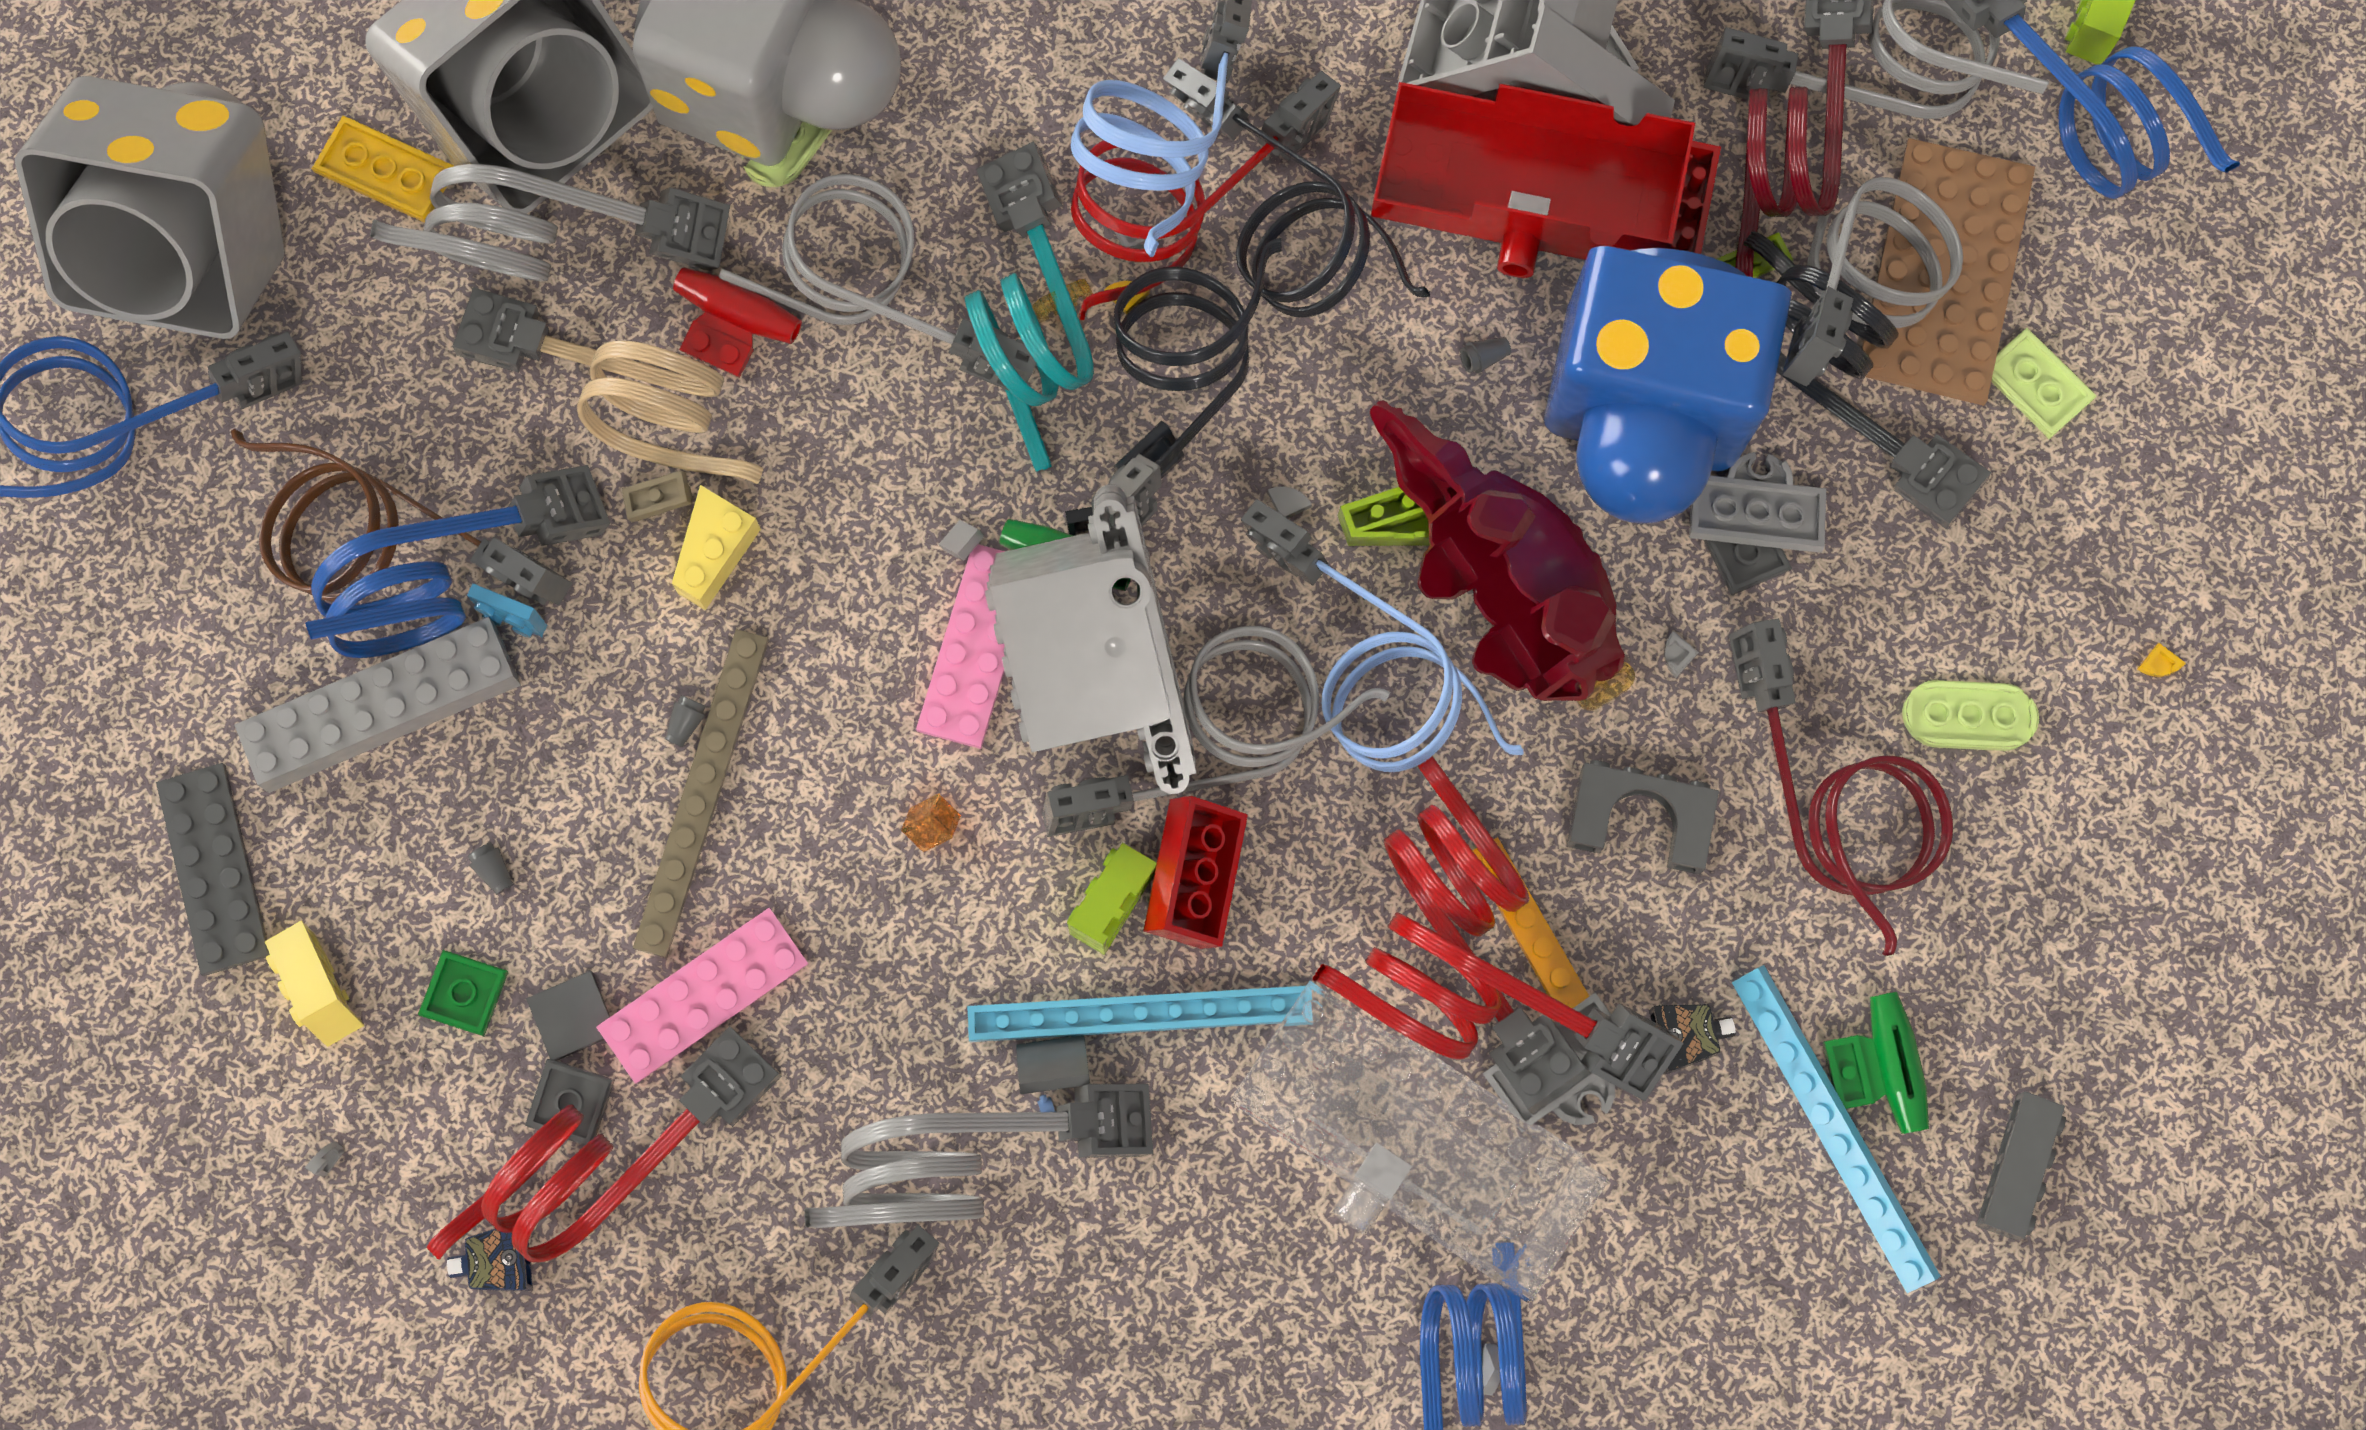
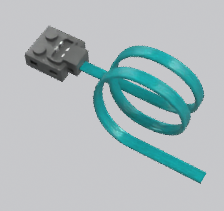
[964,141,1094,472]

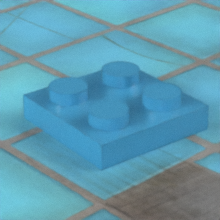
[467,583,548,638]

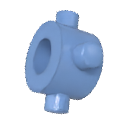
[1037,1095,1056,1112]

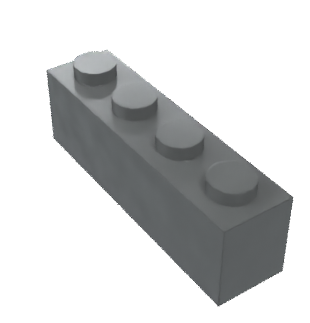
[1976,1091,2066,1241]

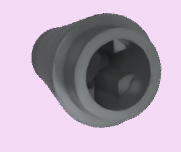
[1460,337,1511,373]
[665,695,706,747]
[467,842,514,895]

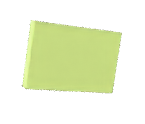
[1991,328,2097,439]

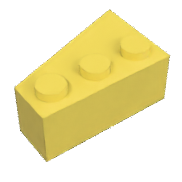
[672,485,761,610]

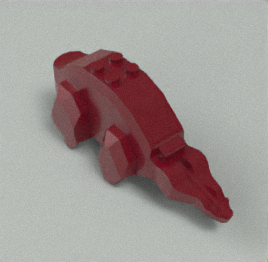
[1370,400,1625,701]

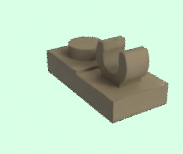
[622,470,693,523]

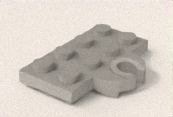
[1689,452,1826,553]
[1483,993,1615,1130]

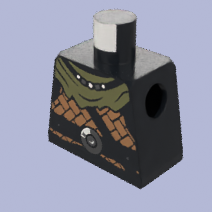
[1649,1004,1736,1075]

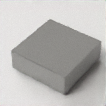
[939,520,984,561]

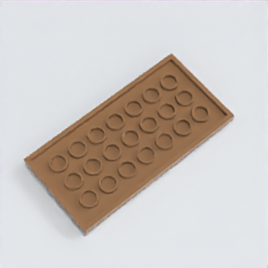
[1862,138,2035,406]

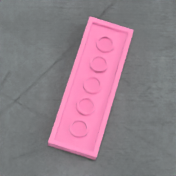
[916,544,1005,749]
[596,908,808,1084]

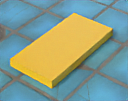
[311,115,454,223]

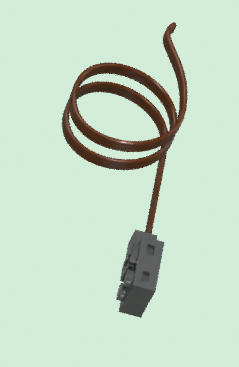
[230,429,573,605]

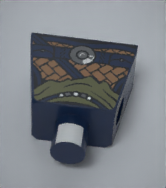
[447,1229,533,1291]

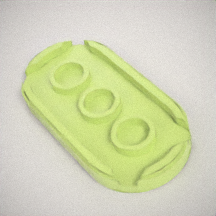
[742,122,832,187]
[1902,680,2039,751]

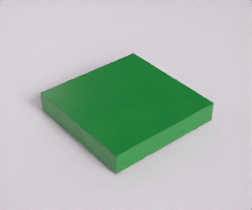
[418,950,509,1037]

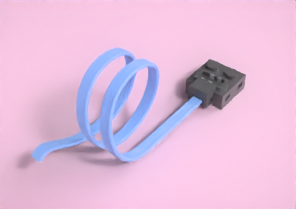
[1070,0,1252,257]
[1241,499,1524,772]

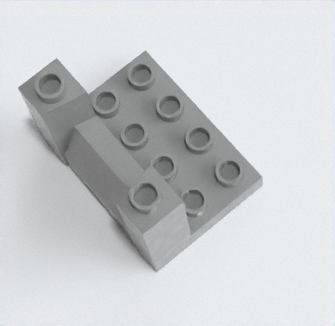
[1396,0,1675,126]

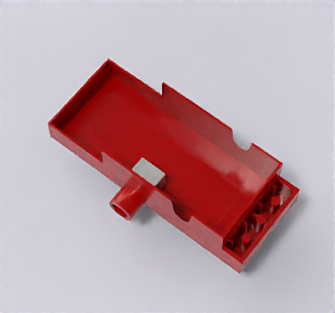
[1371,82,1721,278]

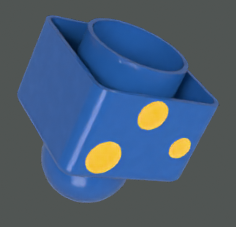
[1544,246,1792,524]

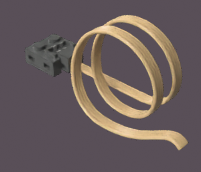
[452,287,763,484]

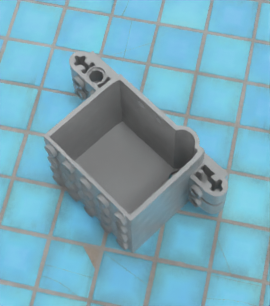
[985,485,1197,794]

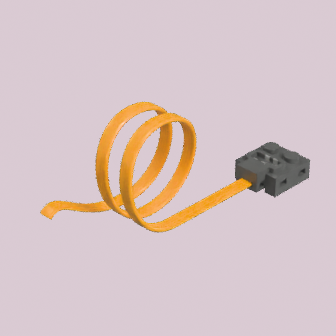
[639,1225,940,1430]

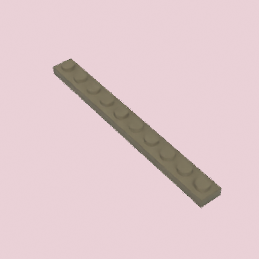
[633,629,769,958]

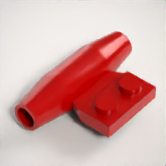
[673,267,802,378]

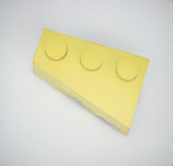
[265,920,364,1047]

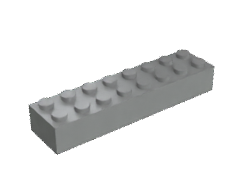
[234,617,521,793]

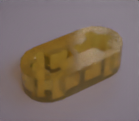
[1032,279,1094,323]
[1577,662,1635,711]

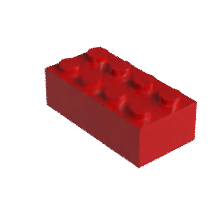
[1143,796,1248,949]

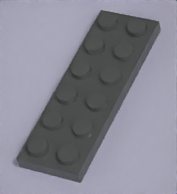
[156,763,270,976]

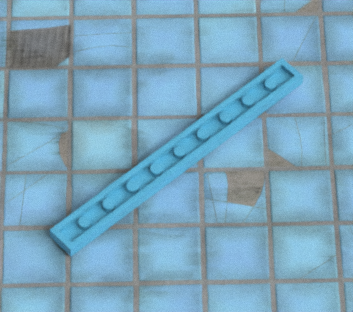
[1732,965,1941,1293]
[967,985,1314,1042]

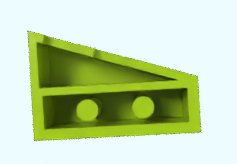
[1337,487,1430,546]
[1067,842,1157,955]

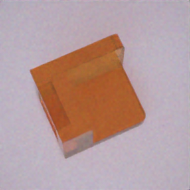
[901,793,961,852]

